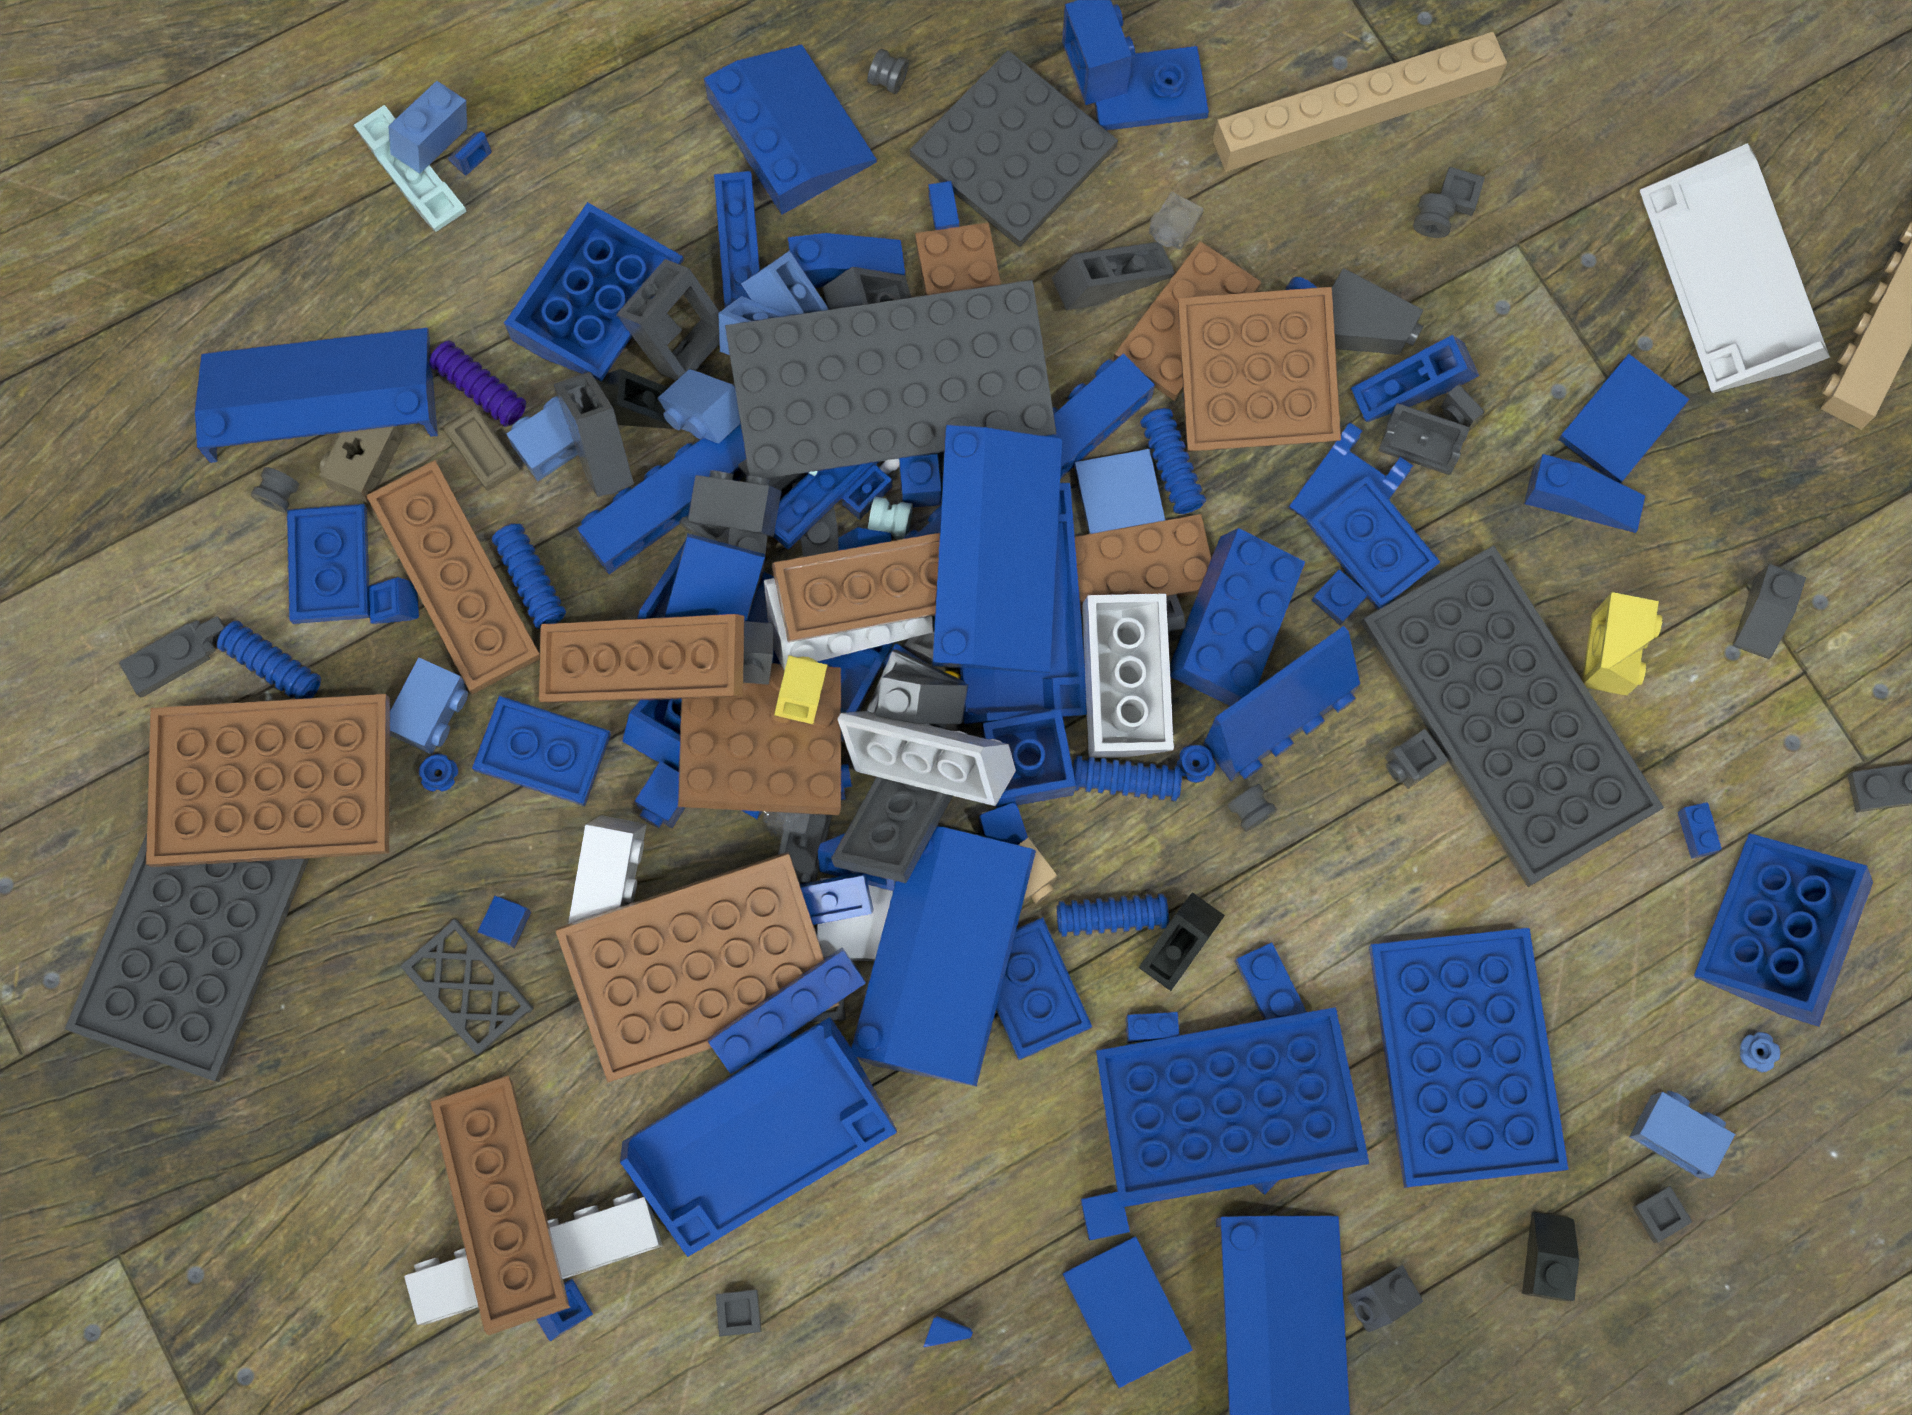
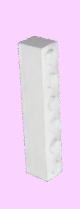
[404,1192,663,1325]

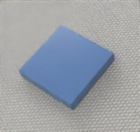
[1074,449,1165,534]

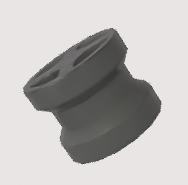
[867,48,909,94]
[1413,193,1456,238]
[251,467,300,513]
[1227,784,1277,832]

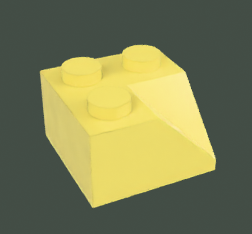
[1582,592,1662,696]

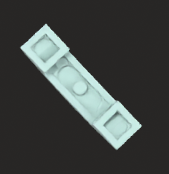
[354,105,467,232]

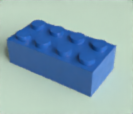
[1170,528,1305,706]

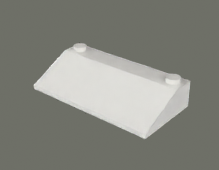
[1640,143,1830,393]

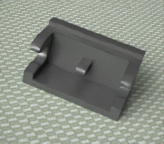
[1378,403,1470,475]
[778,813,832,884]

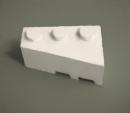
[568,815,647,924]

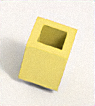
[774,655,827,724]

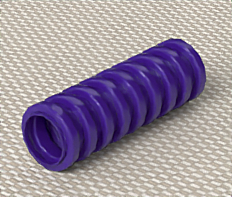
[429,340,526,427]

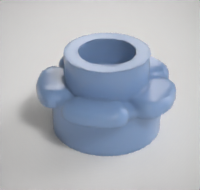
[1740,1032,1780,1072]

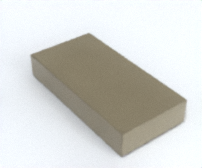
[444,408,519,491]

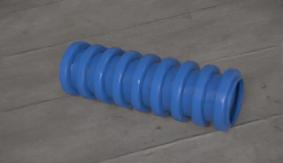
[1140,408,1206,514]
[491,524,566,628]
[217,620,321,699]
[1073,755,1182,801]
[1056,893,1169,937]

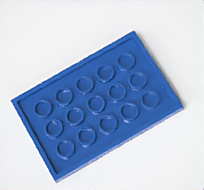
[1369,928,1568,1188]
[1096,1007,1369,1207]

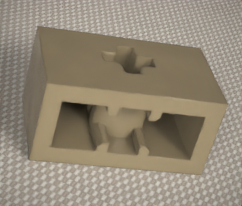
[319,426,403,504]

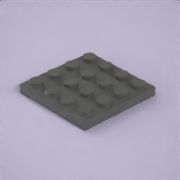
[910,50,1118,247]

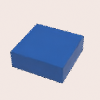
[1080,1192,1130,1241]

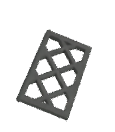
[400,918,533,1056]

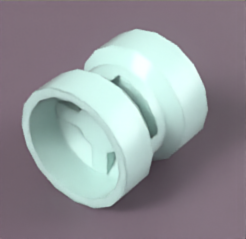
[868,496,913,540]

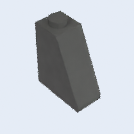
[1332,268,1424,355]
[554,372,634,497]

